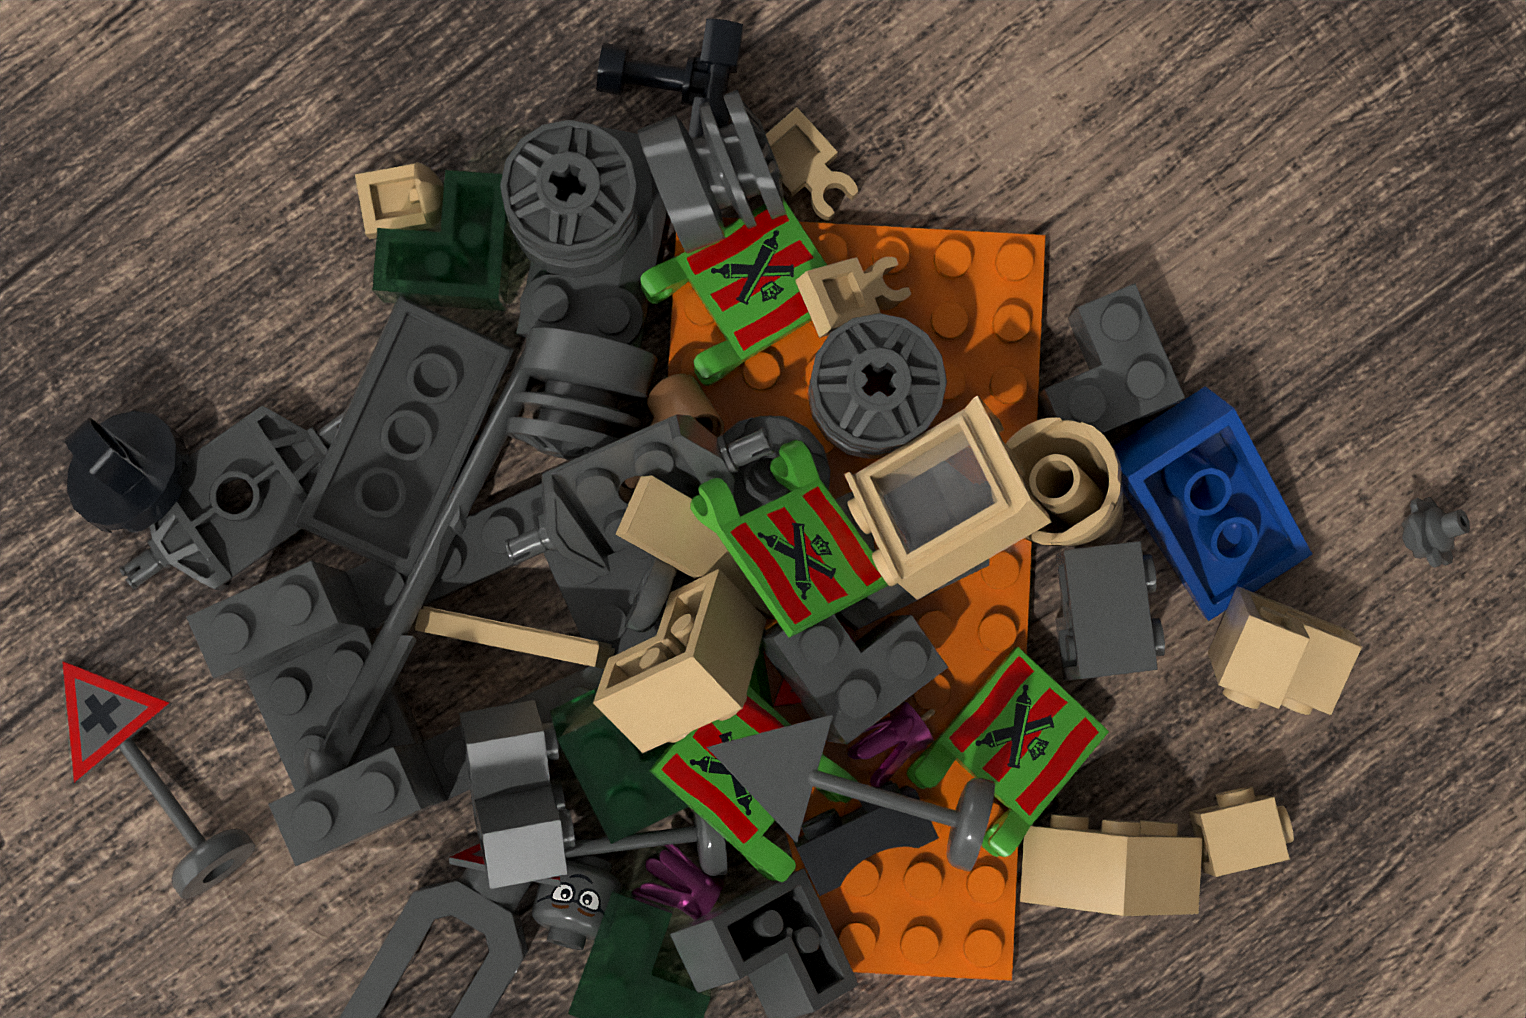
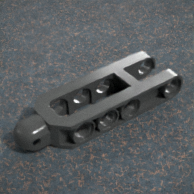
[340,868,533,1018]

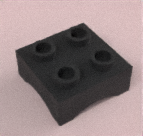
[794,780,939,896]

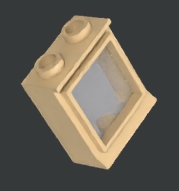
[845,395,1052,600]

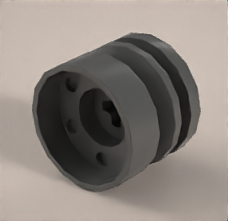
[638,89,787,254]
[500,120,640,278]
[807,313,947,460]
[505,327,658,461]

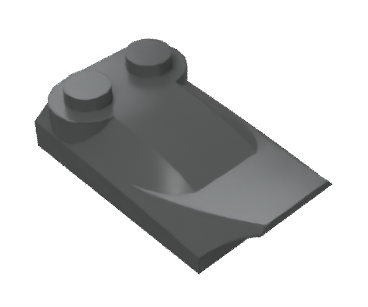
[516,126,668,349]

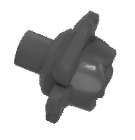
[1401,497,1470,568]

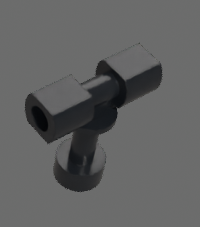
[596,18,743,139]

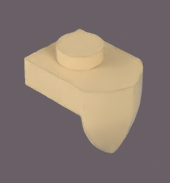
[355,162,449,239]

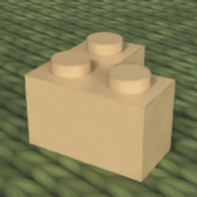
[593,569,766,753]
[1208,586,1362,715]
[1020,814,1203,916]

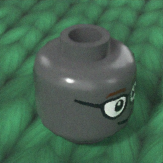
[532,855,622,950]

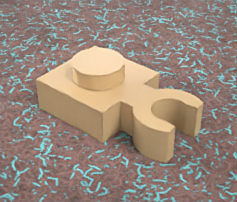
[766,107,858,222]
[795,257,911,338]

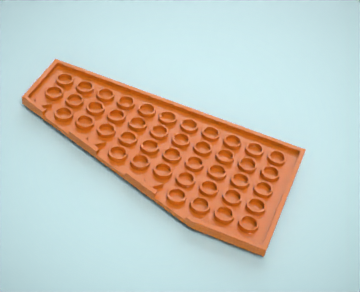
[668,217,1046,981]

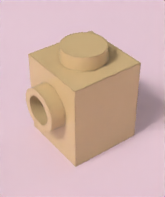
[1189,786,1294,877]

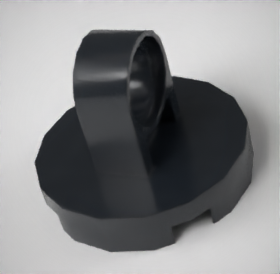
[64,411,189,533]

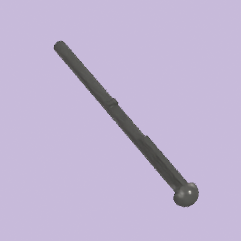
[304,351,537,782]

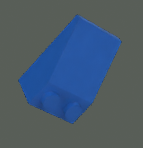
[1113,386,1312,621]

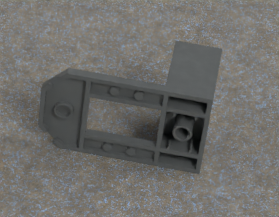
[186,483,691,866]

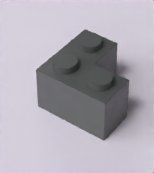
[1038,283,1185,435]
[1055,541,1165,680]
[760,615,948,744]
[459,700,575,889]
[670,868,859,1018]

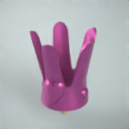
[848,701,935,788]
[631,844,724,920]

